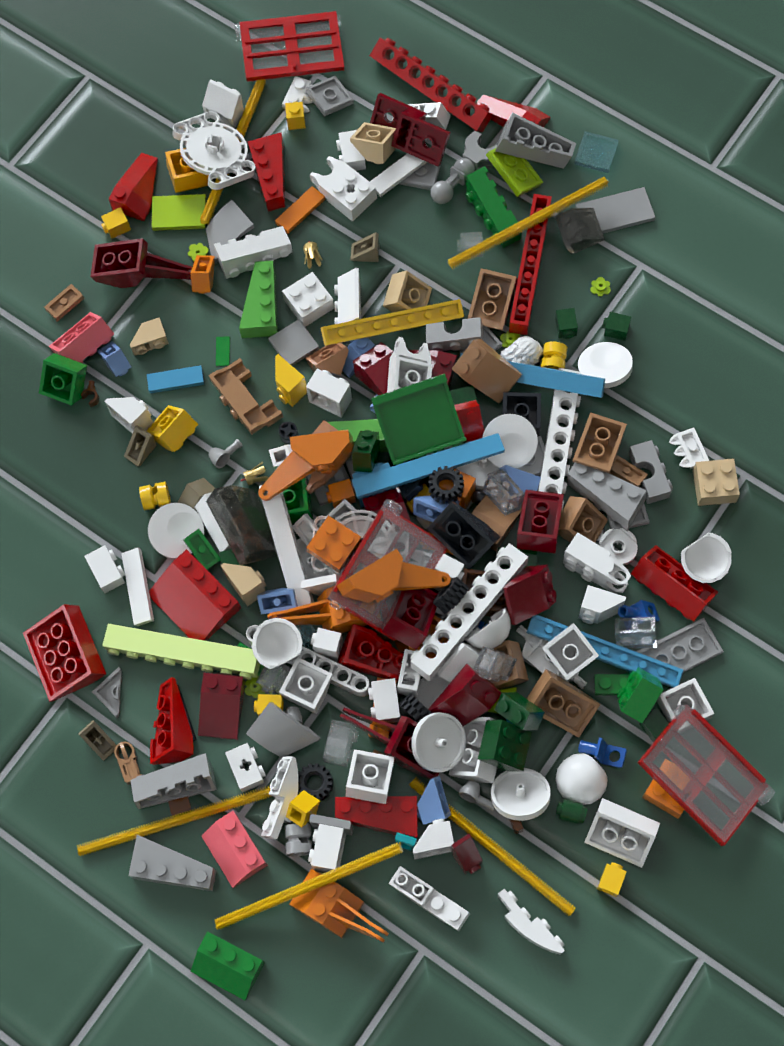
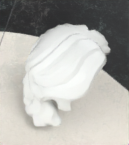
[500,336,543,365]

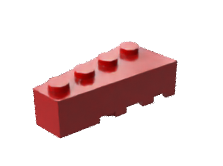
[248,132,285,212]
[454,400,484,441]
[335,796,418,841]

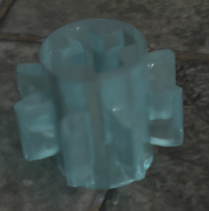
[296,624,317,648]

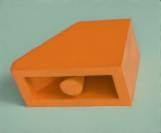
[191,255,215,294]

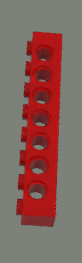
[369,37,494,132]
[509,194,552,335]

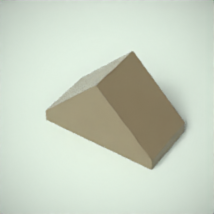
[350,232,380,262]
[124,425,157,467]
[177,478,217,511]
[78,720,117,761]

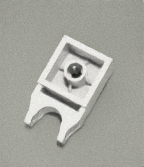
[310,156,377,221]
[387,337,432,392]
[563,532,631,593]

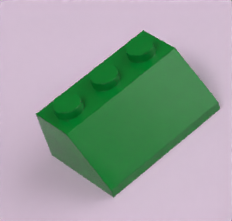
[190,931,265,1001]

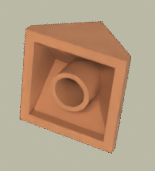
[305,343,349,375]

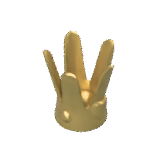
[303,241,323,269]
[240,462,269,486]

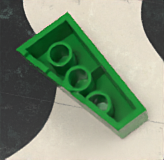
[465,166,522,248]

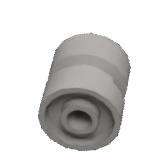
[285,823,312,856]

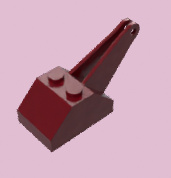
[90,238,192,288]
[339,707,440,780]

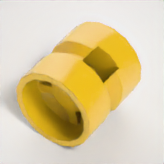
[541,342,568,370]
[139,481,171,511]

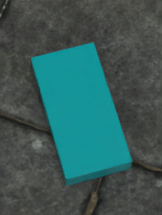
[395,832,417,851]

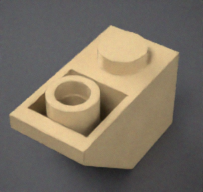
[130,318,169,356]

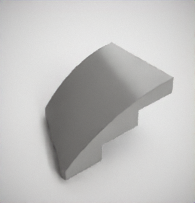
[206,200,254,264]
[246,702,321,758]

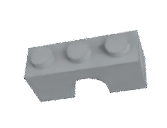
[426,317,484,351]
[628,440,673,504]

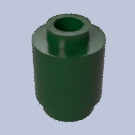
[556,799,587,824]

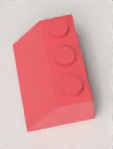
[49,312,114,363]
[202,811,268,888]

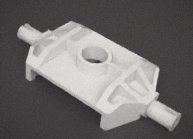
[516,625,587,689]

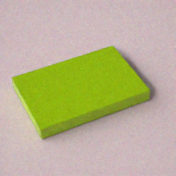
[486,148,543,197]
[152,194,206,231]

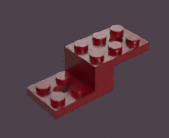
[370,93,451,167]

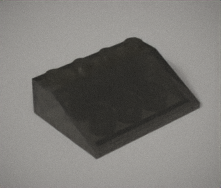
[206,485,278,565]

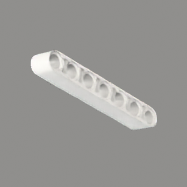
[259,485,314,607]
[246,625,370,697]

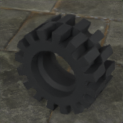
[429,466,464,504]
[433,577,469,614]
[399,693,432,723]
[298,763,333,801]

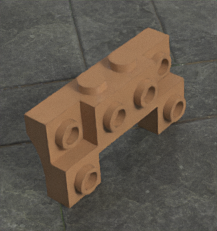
[208,358,283,435]

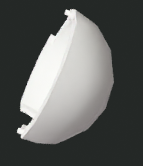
[681,533,732,583]
[465,608,511,650]
[251,618,303,669]
[555,753,608,805]

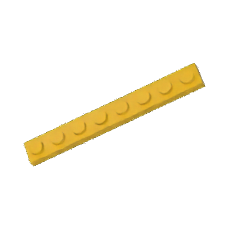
[321,299,464,346]

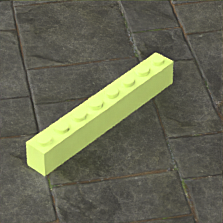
[102,624,260,679]

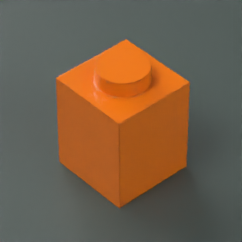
[325,479,356,508]

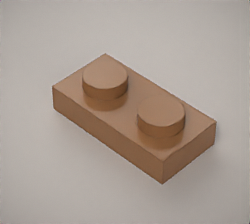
[44,284,85,322]
[609,455,648,487]

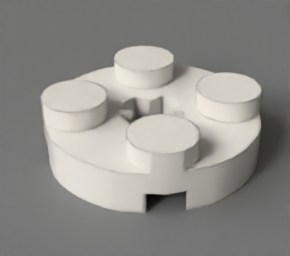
[599,528,638,566]

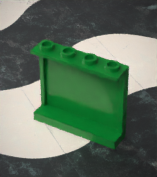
[371,374,467,465]

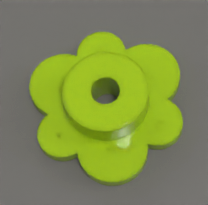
[188,243,209,262]
[590,277,611,297]
[500,331,520,348]
[245,676,267,698]

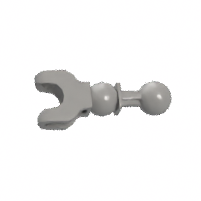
[431,131,497,204]

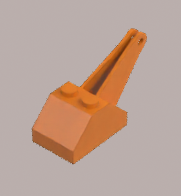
[258,430,354,501]
[337,548,451,603]
[267,586,381,633]
[289,869,389,943]

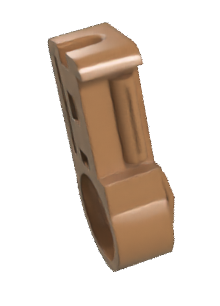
[114,742,142,784]

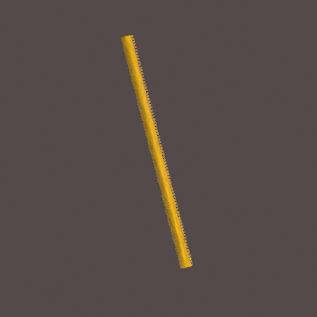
[200,80,266,225]
[448,177,609,269]
[409,777,575,916]
[77,786,271,856]
[215,842,403,930]

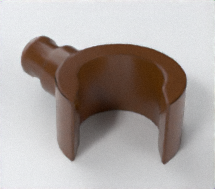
[81,380,99,407]

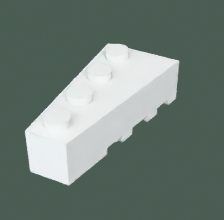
[214,226,293,279]

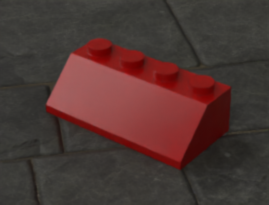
[631,545,718,622]

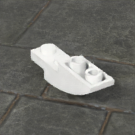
[261,757,298,839]
[389,866,470,931]
[498,889,565,955]

